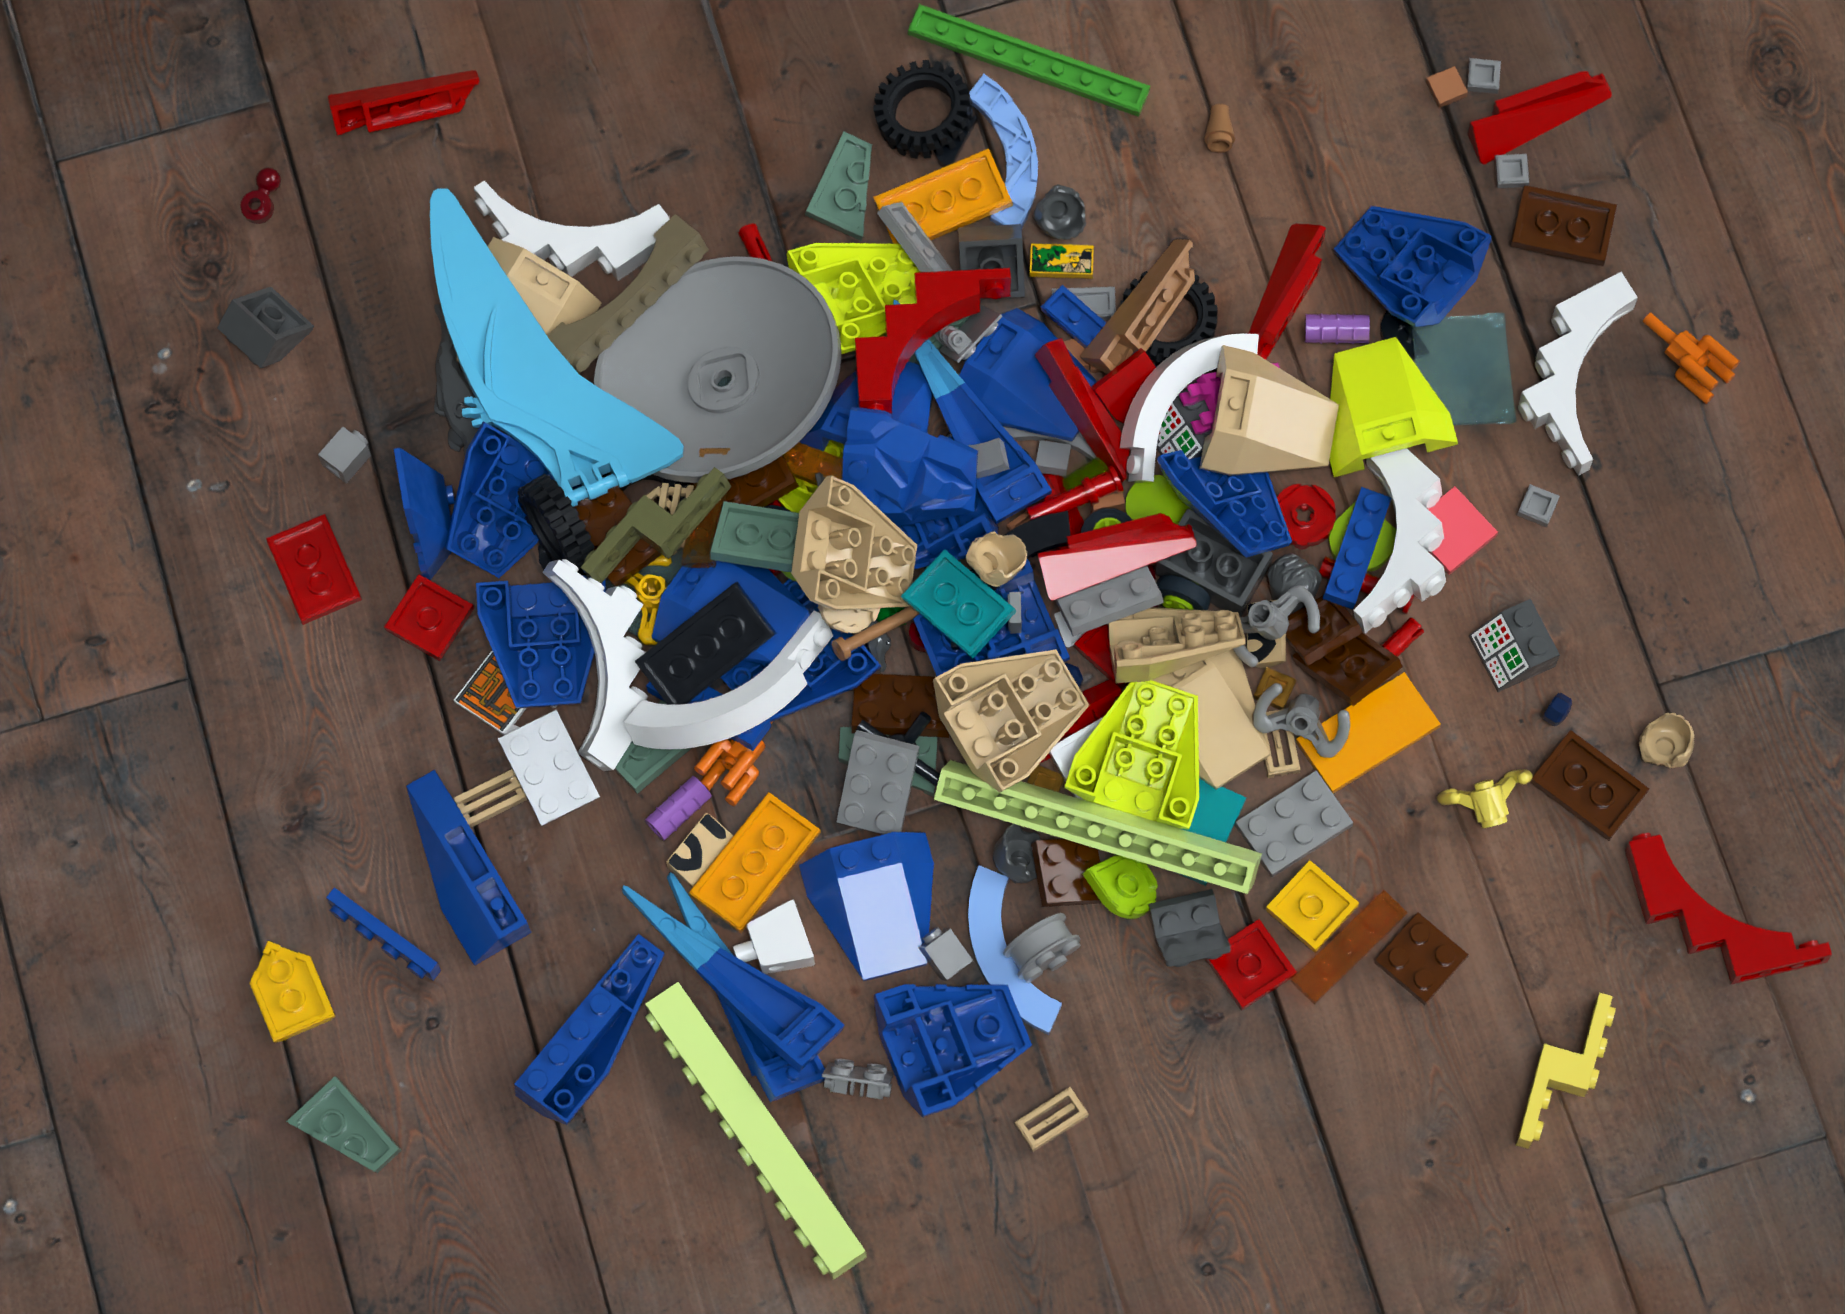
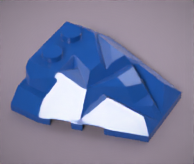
[842,407,978,526]
[913,559,1070,677]

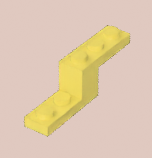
[1516,993,1616,1149]

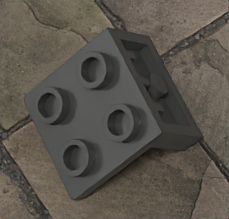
[1148,889,1231,967]

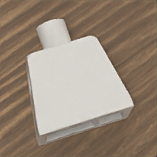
[733,899,815,974]

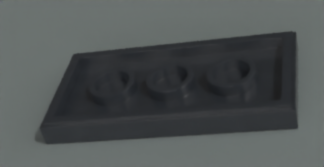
[635,582,777,705]

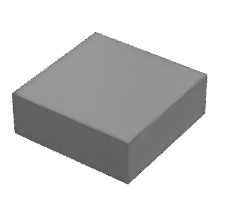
[1467,58,1501,94]
[1495,154,1529,188]
[1036,440,1071,476]
[1517,484,1560,527]
[1008,592,1022,634]

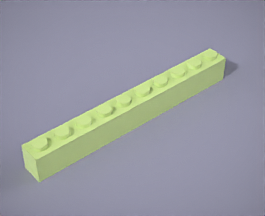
[934,760,1262,894]
[644,982,867,1280]

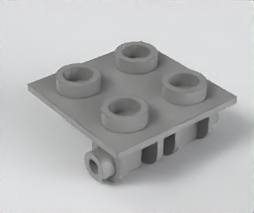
[934,305,1003,363]
[822,1059,894,1100]

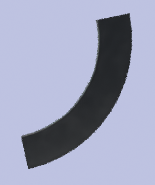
[951,511,1071,650]

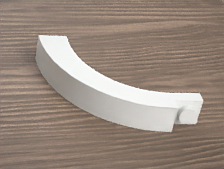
[1120,333,1259,483]

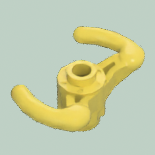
[1437,769,1532,828]

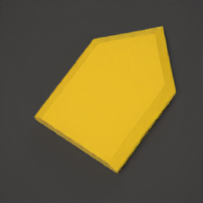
[249,941,335,1043]

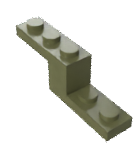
[581,467,732,583]

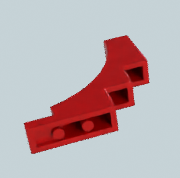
[855,268,1011,414]
[1625,833,1832,985]

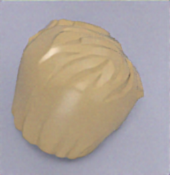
[966,531,1027,587]
[1639,713,1694,768]

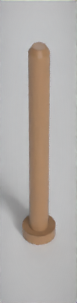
[832,606,919,661]

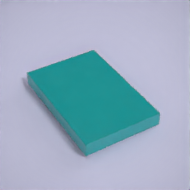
[901,549,1016,659]
[1175,778,1246,886]

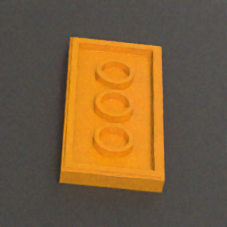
[874,148,1013,244]
[1296,672,1441,794]
[689,792,821,933]

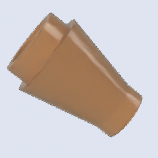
[1204,104,1235,153]

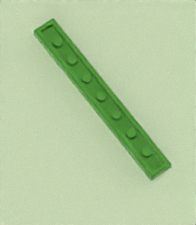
[908,4,1150,117]

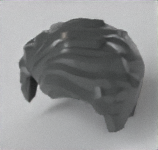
[1033,185,1086,240]
[1267,553,1322,613]
[993,824,1040,883]

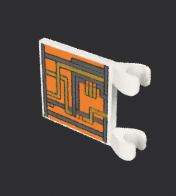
[453,651,557,735]

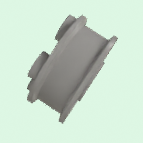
[1003,913,1081,983]

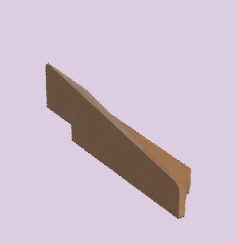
[1080,239,1195,374]

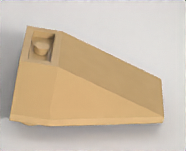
[456,237,602,362]
[1199,345,1339,476]
[791,476,917,610]
[1107,607,1245,683]
[1152,649,1270,790]
[933,650,1089,792]

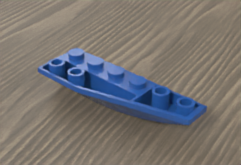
[406,770,531,966]
[514,934,665,1125]

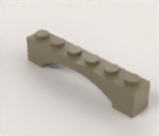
[548,214,709,374]

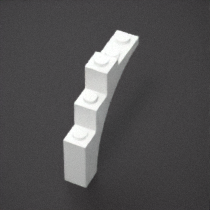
[474,181,670,281]
[1518,272,1638,476]
[1353,448,1446,633]
[542,559,648,771]

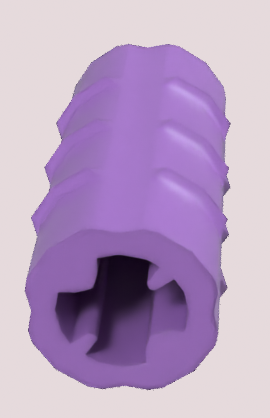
[1305,313,1370,344]
[645,776,712,841]

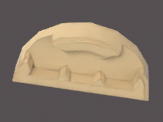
[818,604,881,633]

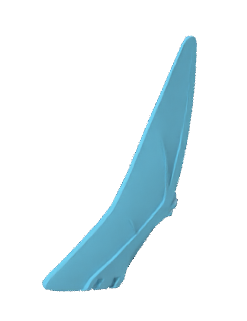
[430,188,684,507]

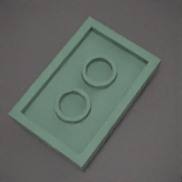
[710,501,799,572]

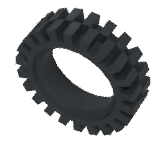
[873,60,973,159]
[1120,271,1218,367]
[517,474,594,569]

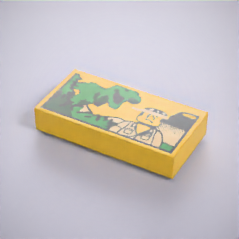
[1030,244,1094,279]

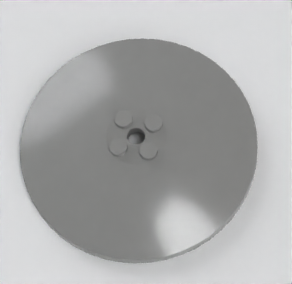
[594,256,841,483]

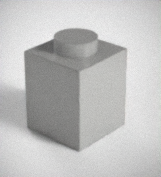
[318,427,371,484]
[918,927,973,980]

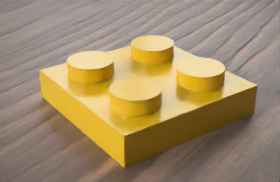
[1266,860,1359,953]

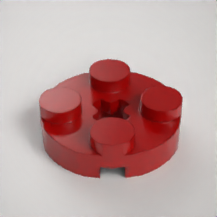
[1277,484,1336,550]

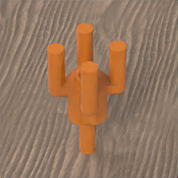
[1643,312,1740,404]
[694,721,773,806]

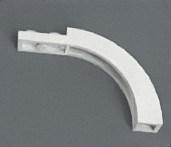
[624,611,833,749]

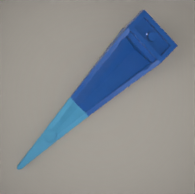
[893,300,1052,524]
[667,872,825,1102]
[622,886,845,1072]

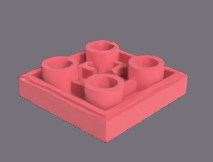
[1428,486,1498,575]

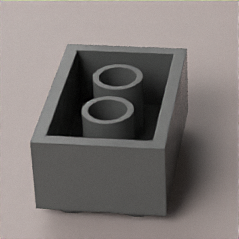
[1155,509,1273,617]

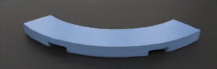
[969,73,1038,229]
[968,865,1062,1035]

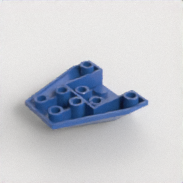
[1334,206,1492,327]
[959,308,1097,441]
[798,361,932,451]
[445,421,582,578]
[1157,450,1292,557]
[652,541,810,664]
[476,575,606,709]
[721,579,882,722]

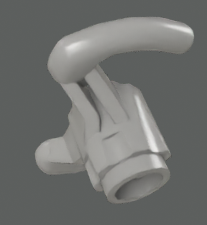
[1233,585,1320,668]
[1253,683,1351,758]

